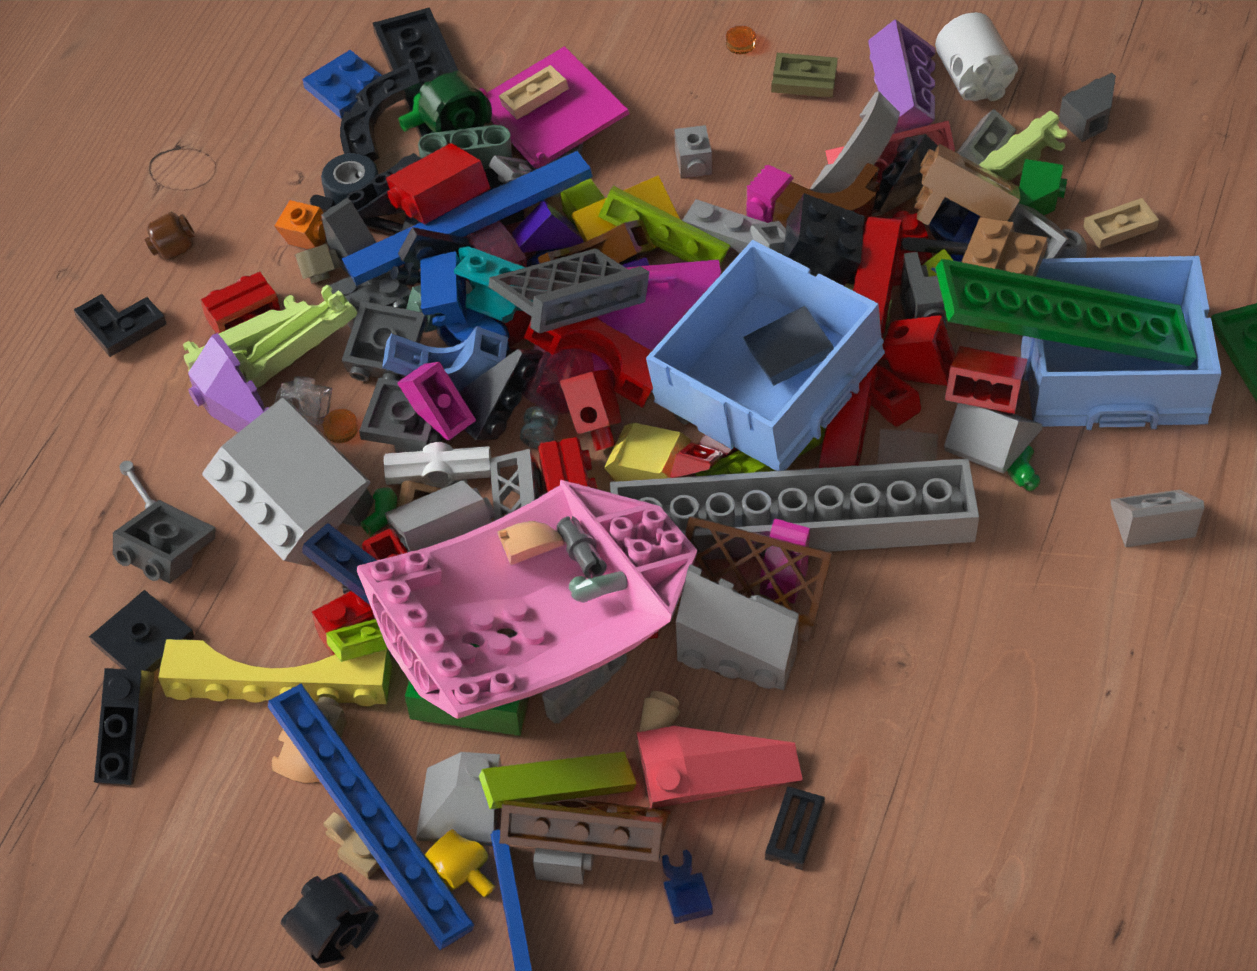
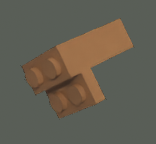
[915,144,1020,225]
[962,217,1047,336]

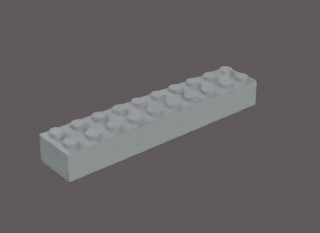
[610,459,979,560]

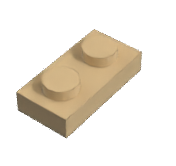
[499,65,569,120]
[1083,198,1159,249]

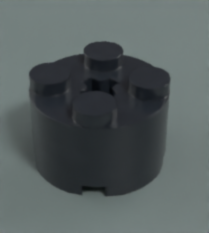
[280,872,379,968]

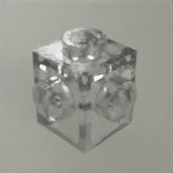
[275,376,332,425]

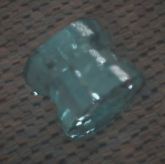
[520,406,558,449]

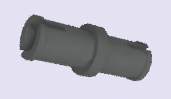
[557,516,607,579]

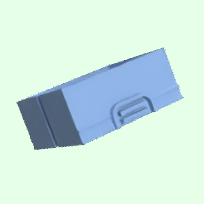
[646,240,885,471]
[1021,256,1221,430]

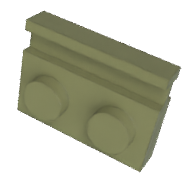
[771,52,838,98]

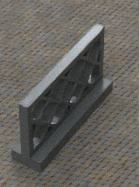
[489,249,649,333]

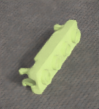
[979,110,1067,182]
[233,285,357,388]
[183,295,308,371]

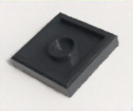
[743,306,834,386]

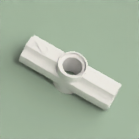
[384,442,491,489]

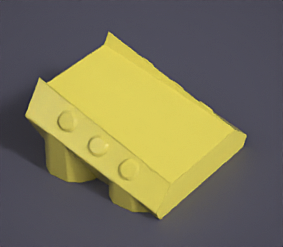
[604,423,691,482]

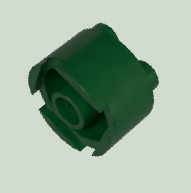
[419,71,492,133]

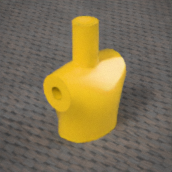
[425,829,496,898]

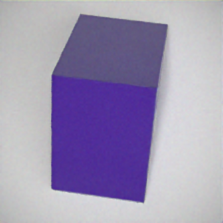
[512,200,583,253]

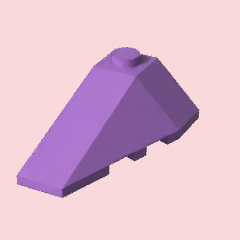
[188,332,269,433]

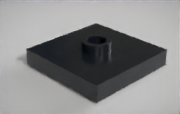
[89,590,195,672]

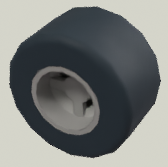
[321,153,378,204]

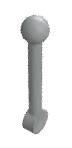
[119,461,157,509]

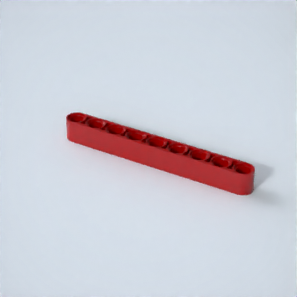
[819,217,903,468]

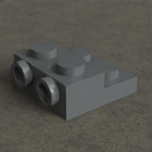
[900,252,946,327]
[330,271,411,330]
[342,301,427,382]
[359,378,442,453]
[112,500,216,584]

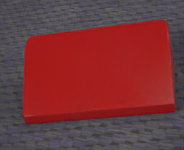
[670,442,723,478]

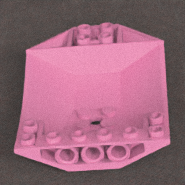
[357,480,697,719]

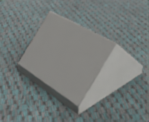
[944,403,1042,474]
[1111,489,1204,547]

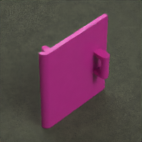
[480,46,629,168]
[585,260,721,380]

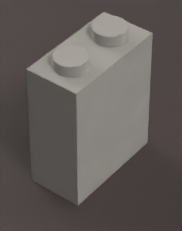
[385,480,495,552]

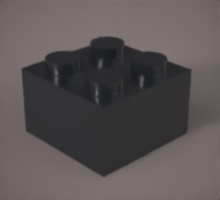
[783,193,865,286]

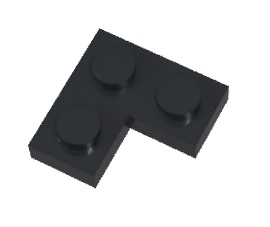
[74,294,167,357]

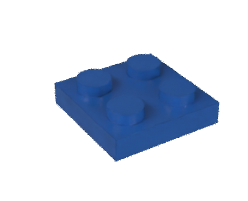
[302,50,382,119]

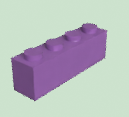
[868,19,935,134]

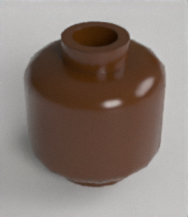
[145,212,196,260]

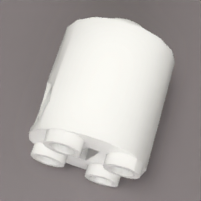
[935,12,1018,101]

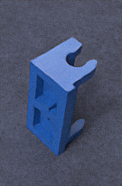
[421,251,467,326]

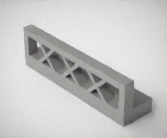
[490,449,543,521]

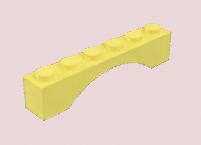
[158,639,392,706]

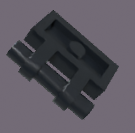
[390,227,472,286]

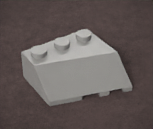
[676,564,799,690]

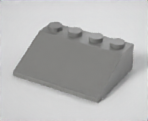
[202,397,371,566]

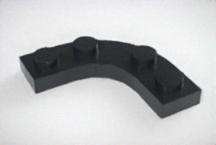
[340,61,423,161]

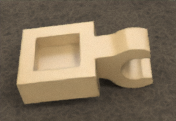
[323,812,380,880]

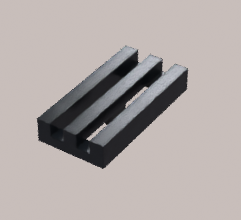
[765,786,825,871]

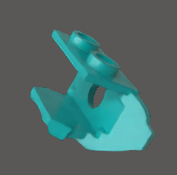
[454,246,550,323]

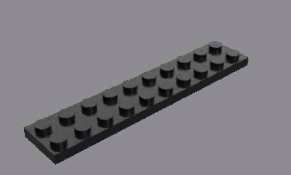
[372,7,524,237]

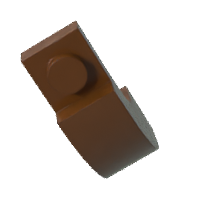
[772,163,880,228]
[538,219,655,283]

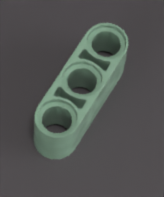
[418,125,512,170]

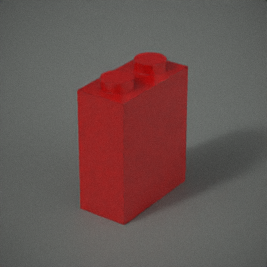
[386,143,490,225]
[945,346,1027,414]

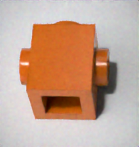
[274,200,326,249]

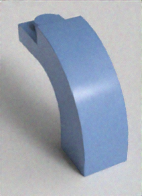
[382,326,508,392]

